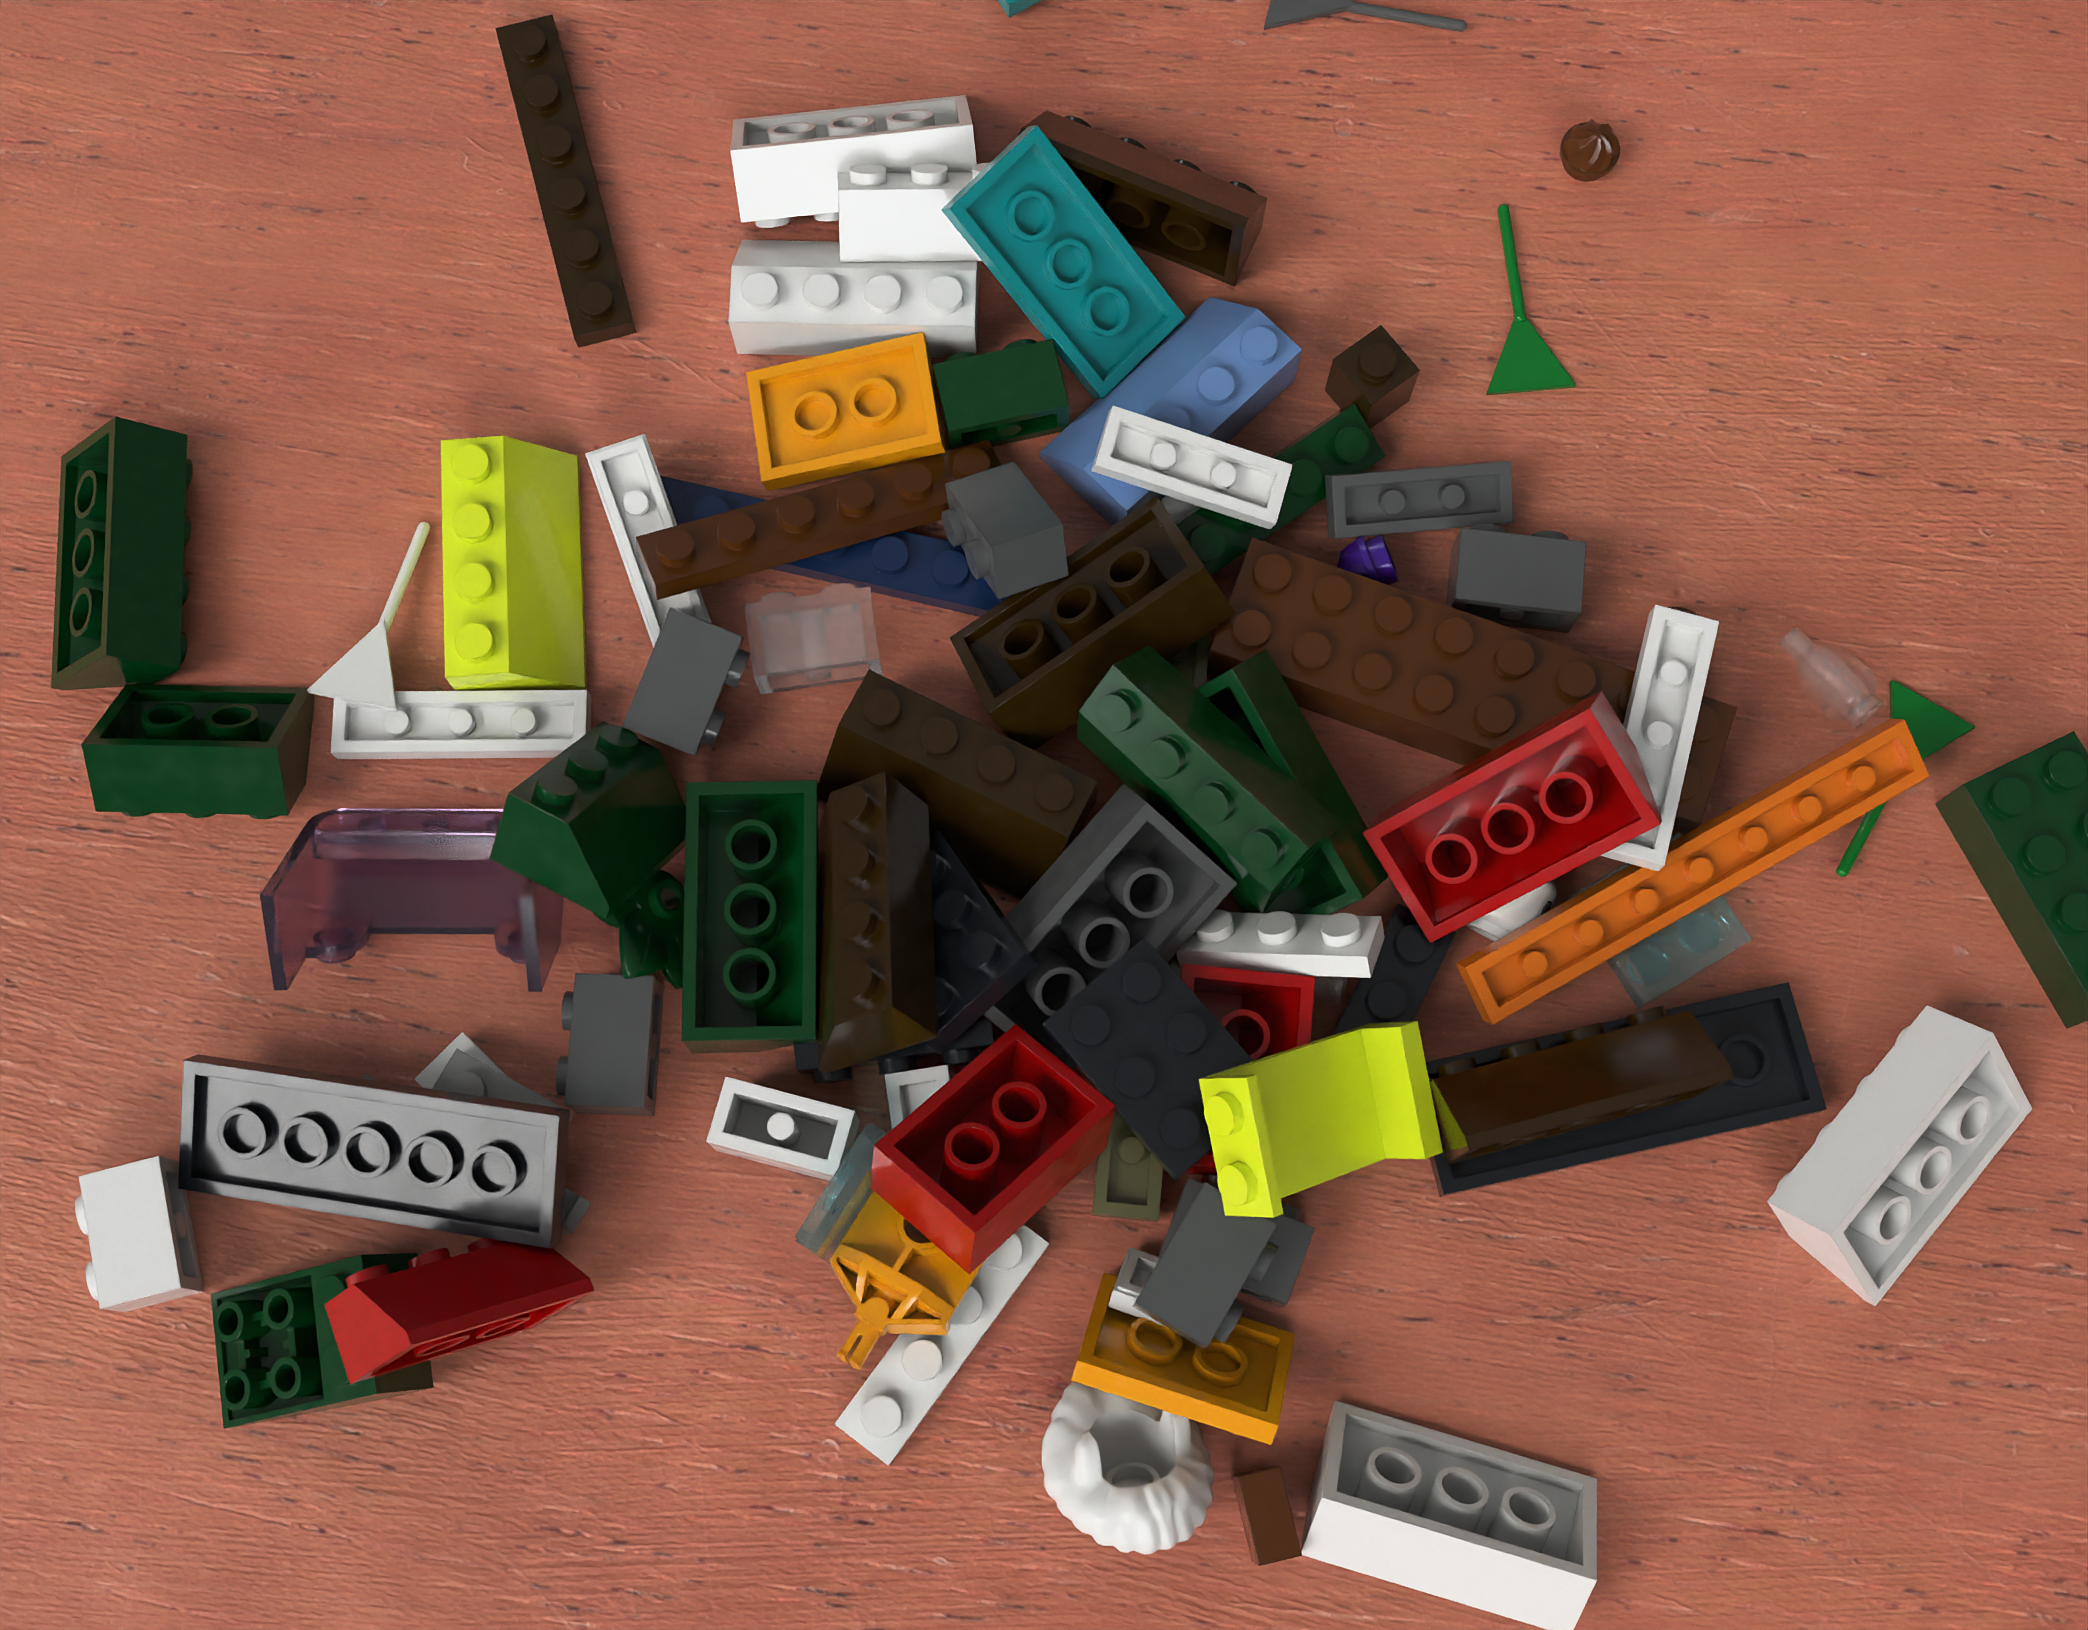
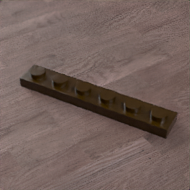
[495,15,636,348]

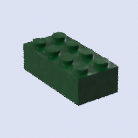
[1935,731,2088,1029]

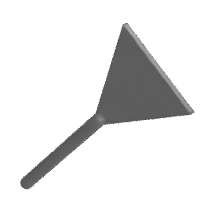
[1264,0,1467,32]

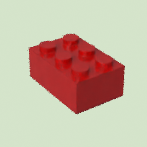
[870,1024,1116,1274]

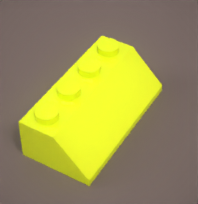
[441,436,587,691]

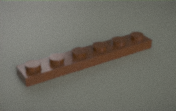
[636,439,1001,600]

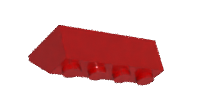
[1363,690,1662,943]

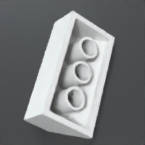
[730,95,977,228]
[728,240,979,358]
[1767,1005,2032,1306]
[1301,1400,1597,1630]

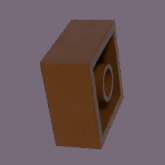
[1231,1466,1302,1566]

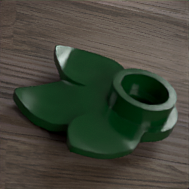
[593,870,684,989]

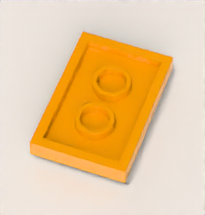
[746,332,946,491]
[1071,1272,1295,1445]

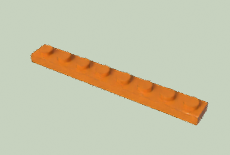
[1456,719,1930,1025]

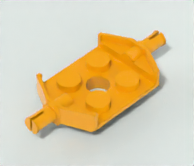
[829,1191,985,1370]

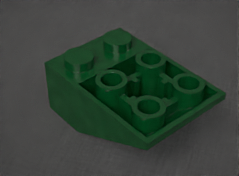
[211,1253,434,1429]

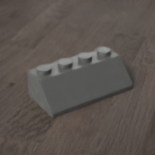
[983,784,1237,1070]

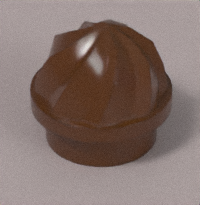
[1560,119,1620,182]

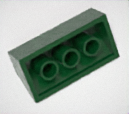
[51,416,193,690]
[1077,645,1341,913]
[1196,649,1389,915]
[681,780,818,1053]

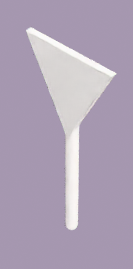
[307,522,430,712]

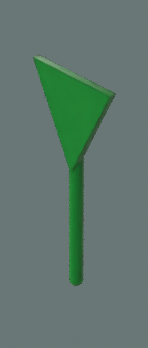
[1486,204,1576,395]
[1836,680,1975,877]

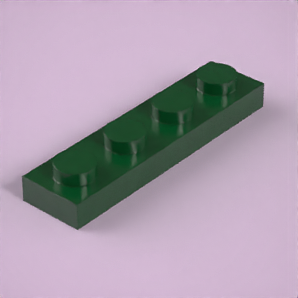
[1175,404,1385,576]

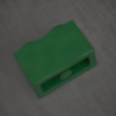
[933,339,1069,450]

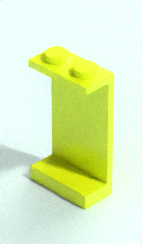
[1199,1021,1443,1218]

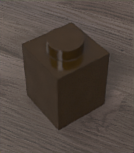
[1325,325,1420,429]

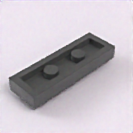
[1325,460,1513,539]

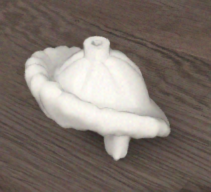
[1042,1382,1214,1555]

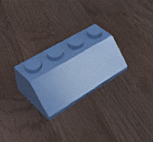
[1039,297,1302,526]

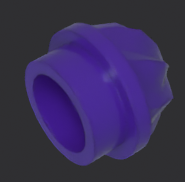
[1337,534,1399,585]

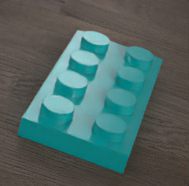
[941,125,1185,399]

